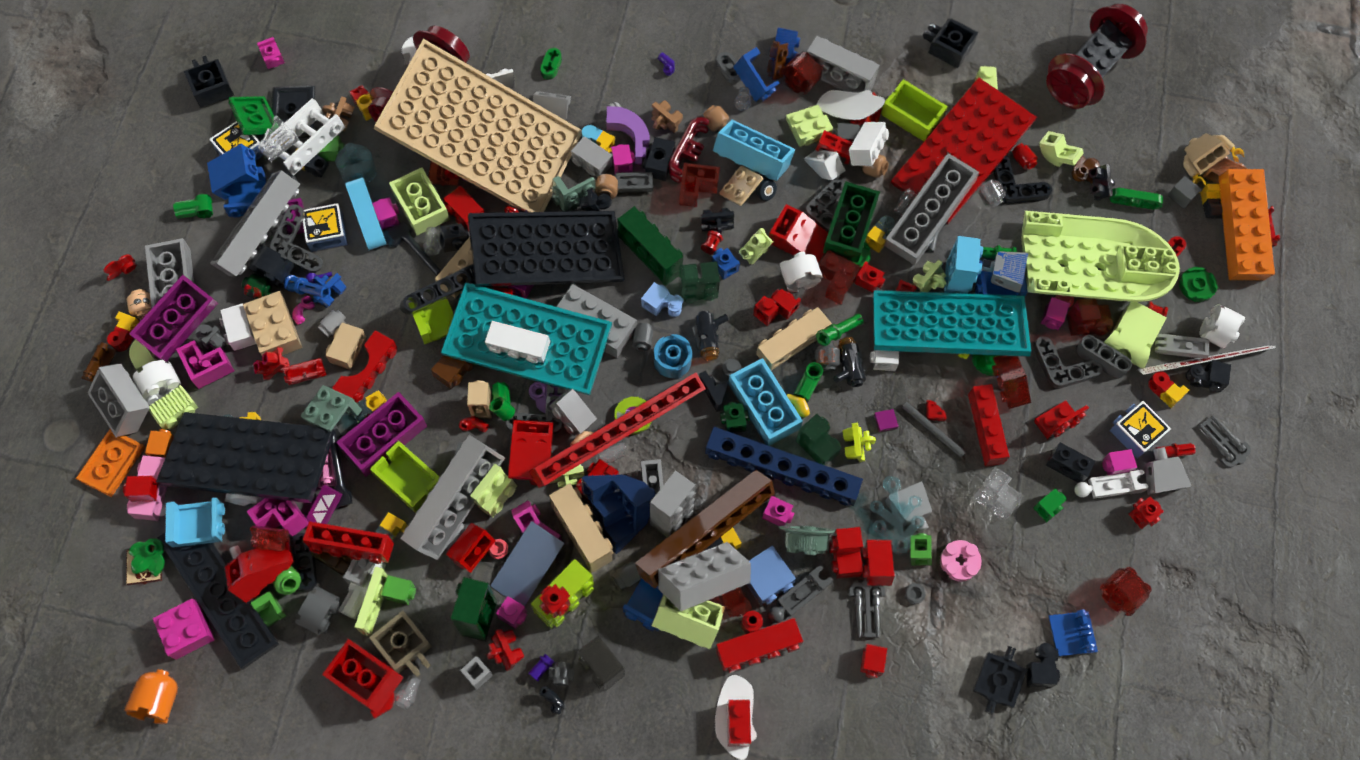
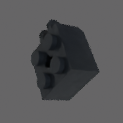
[922,18,979,69]
[184,56,234,108]

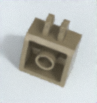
[369,611,432,677]

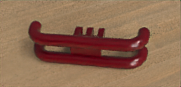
[669,117,709,183]

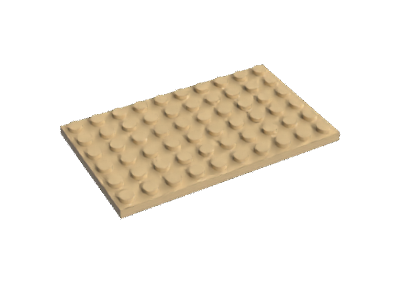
[373,39,582,212]

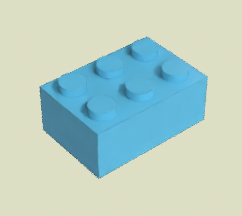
[944,236,983,294]

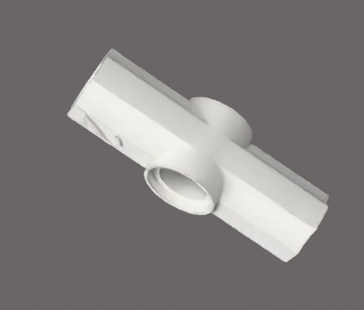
[338,562,386,619]

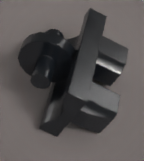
[1089,164,1115,201]
[579,188,612,211]
[701,208,734,235]

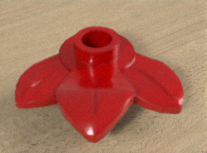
[103,254,137,281]

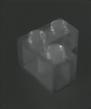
[973,466,1024,519]

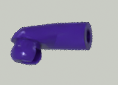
[658,52,675,75]

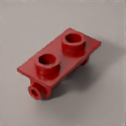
[283,358,327,385]

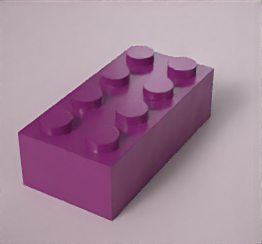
[129,275,218,362]
[336,392,427,477]

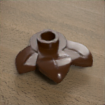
[1072,155,1100,183]

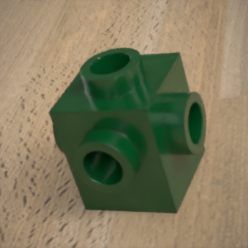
[720,402,749,433]

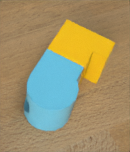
[582,125,615,153]

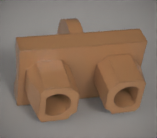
[322,96,354,132]
[651,100,683,133]

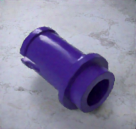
[528,654,554,681]

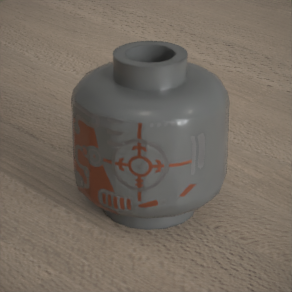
[815,343,840,371]

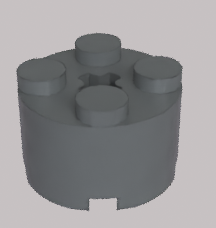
[295,586,342,635]

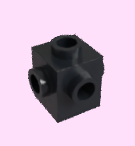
[439,223,469,253]

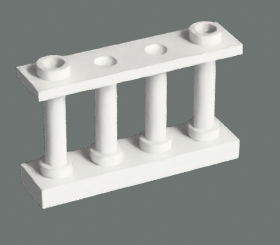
[260,99,346,176]

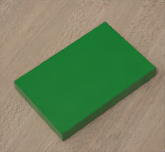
[229,96,280,135]

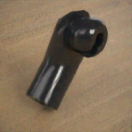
[539,686,564,715]

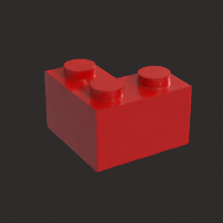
[829,527,863,579]

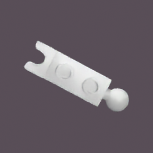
[1075,470,1148,499]

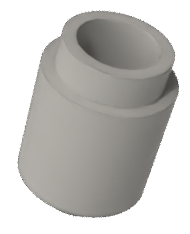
[317,310,346,338]

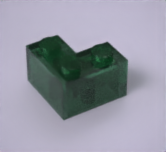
[796,414,842,466]

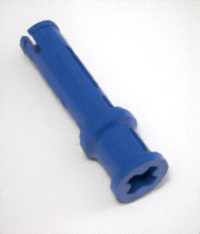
[284,275,331,299]

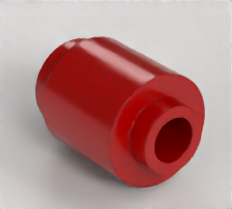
[1012,143,1038,170]
[741,611,763,634]

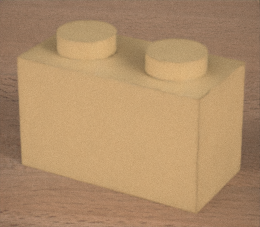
[326,323,366,370]
[467,380,492,418]

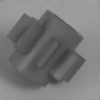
[548,662,574,686]

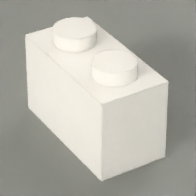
[219,303,256,351]

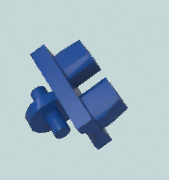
[313,273,347,308]

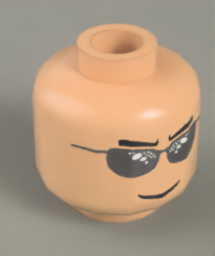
[127,289,152,319]

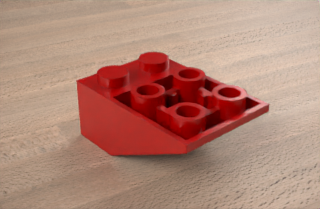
[769,204,828,263]
[508,420,553,480]
[225,538,293,603]

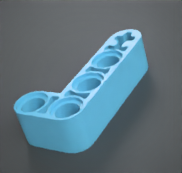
[345,177,387,250]

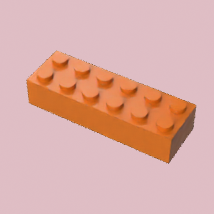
[1219,169,1275,280]

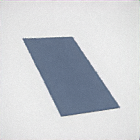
[490,521,564,606]

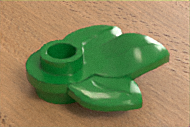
[128,538,165,577]

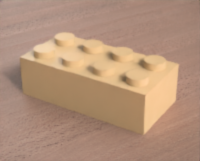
[549,484,613,573]

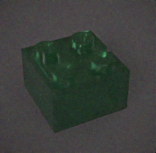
[679,262,720,303]

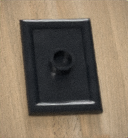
[270,86,315,138]

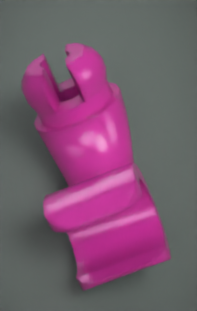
[292,295,315,324]

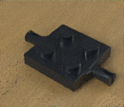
[973,646,1027,715]

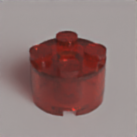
[781,51,823,95]
[1100,567,1152,616]

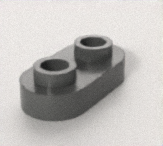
[717,52,741,84]

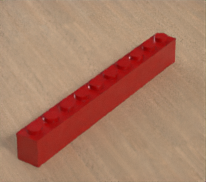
[529,373,706,488]

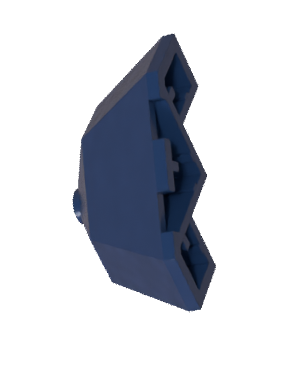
[581,475,656,554]

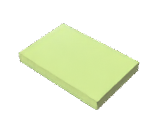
[355,566,388,637]

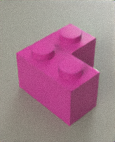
[176,340,234,389]
[247,498,309,536]

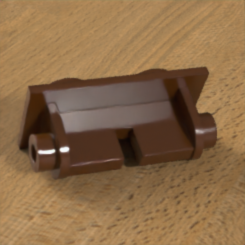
[767,41,789,80]
[82,342,117,382]

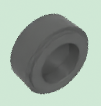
[904,583,926,605]

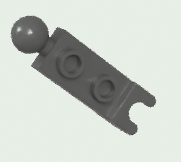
[768,566,833,623]

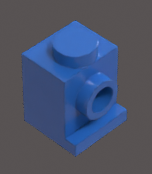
[712,248,740,280]

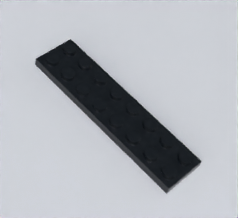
[157,532,279,670]

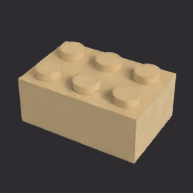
[243,291,302,356]

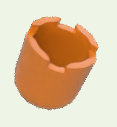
[124,669,178,724]

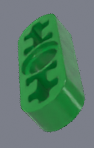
[1110,188,1163,210]

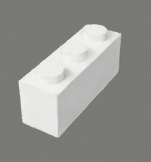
[849,122,889,166]
[485,321,550,363]

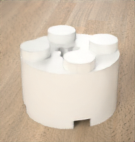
[780,252,823,292]
[1199,304,1245,348]
[133,360,181,405]

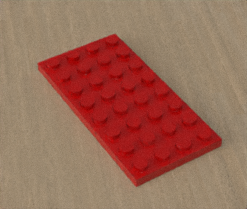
[891,77,1037,224]

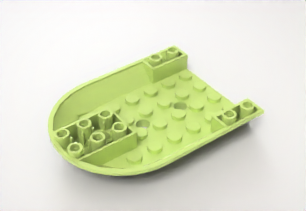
[1021,211,1180,302]

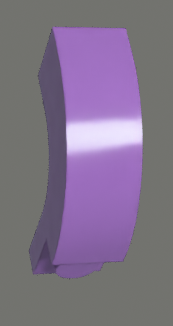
[606,106,650,164]

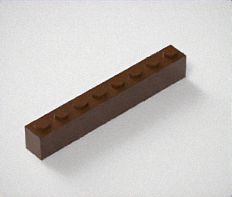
[635,470,775,589]

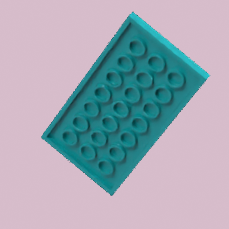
[441,282,612,396]
[873,290,1031,357]

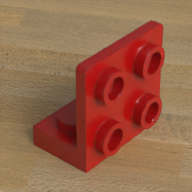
[1034,400,1089,440]

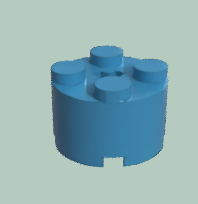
[654,334,692,379]

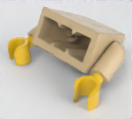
[1183,133,1244,186]

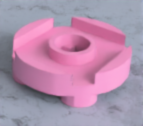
[940,540,982,581]

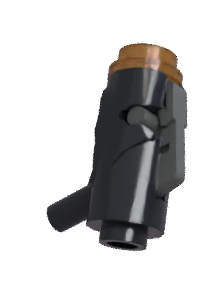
[692,311,729,361]
[834,337,867,388]

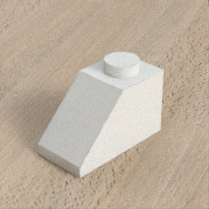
[804,149,845,181]

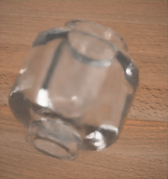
[979,179,1006,207]

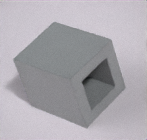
[460,656,493,690]

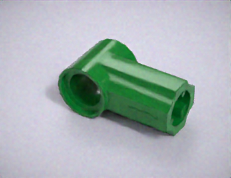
[173,194,213,219]
[793,362,823,402]
[489,382,515,421]

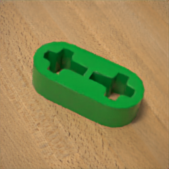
[540,48,562,80]

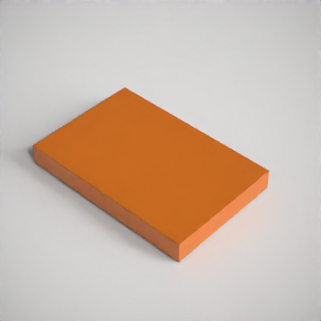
[76,429,145,498]

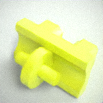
[843,422,876,462]

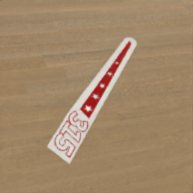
[1137,346,1276,375]

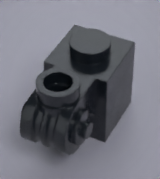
[1186,360,1231,392]
[1026,643,1060,688]

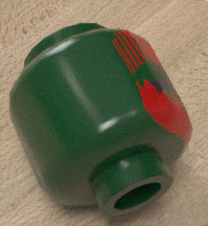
[242,273,272,300]

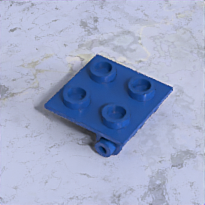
[1049,610,1098,656]

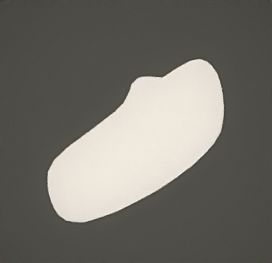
[817,90,885,120]
[715,675,757,760]

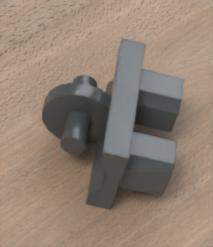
[195,324,227,351]

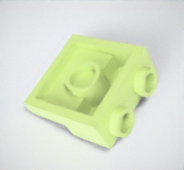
[786,105,833,147]
[470,464,517,518]

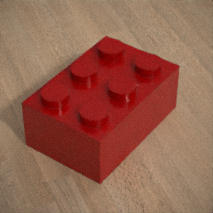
[322,639,404,713]

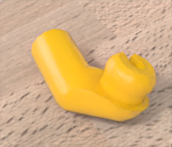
[787,394,810,418]

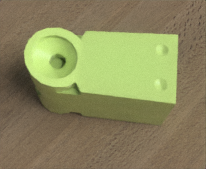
[1104,302,1167,369]

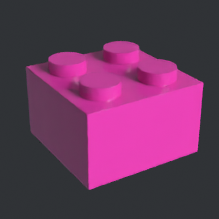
[153,598,215,660]

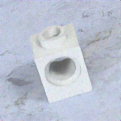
[870,350,899,371]

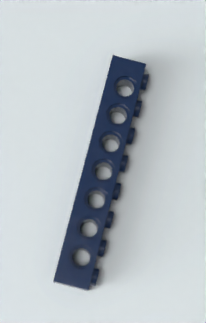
[705,427,863,506]

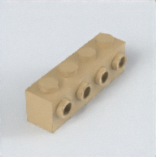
[435,237,474,298]
[756,307,832,371]

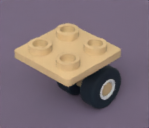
[719,166,777,206]

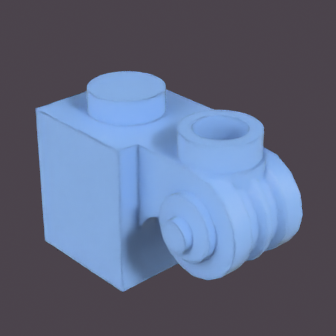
[641,282,684,317]

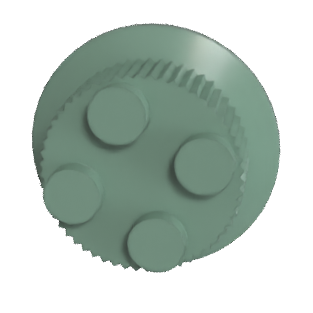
[779,525,836,555]

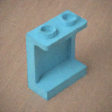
[165,497,225,547]

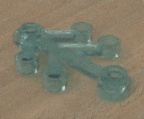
[870,476,925,554]

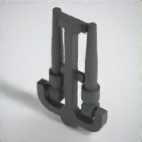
[1199,415,1251,468]
[849,579,886,638]

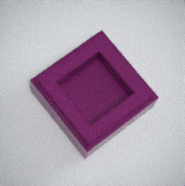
[874,409,899,432]

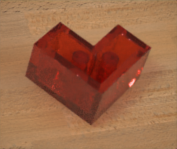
[679,163,720,207]
[819,250,861,305]
[1066,298,1113,337]
[991,355,1031,409]

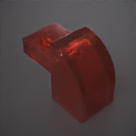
[719,587,752,618]

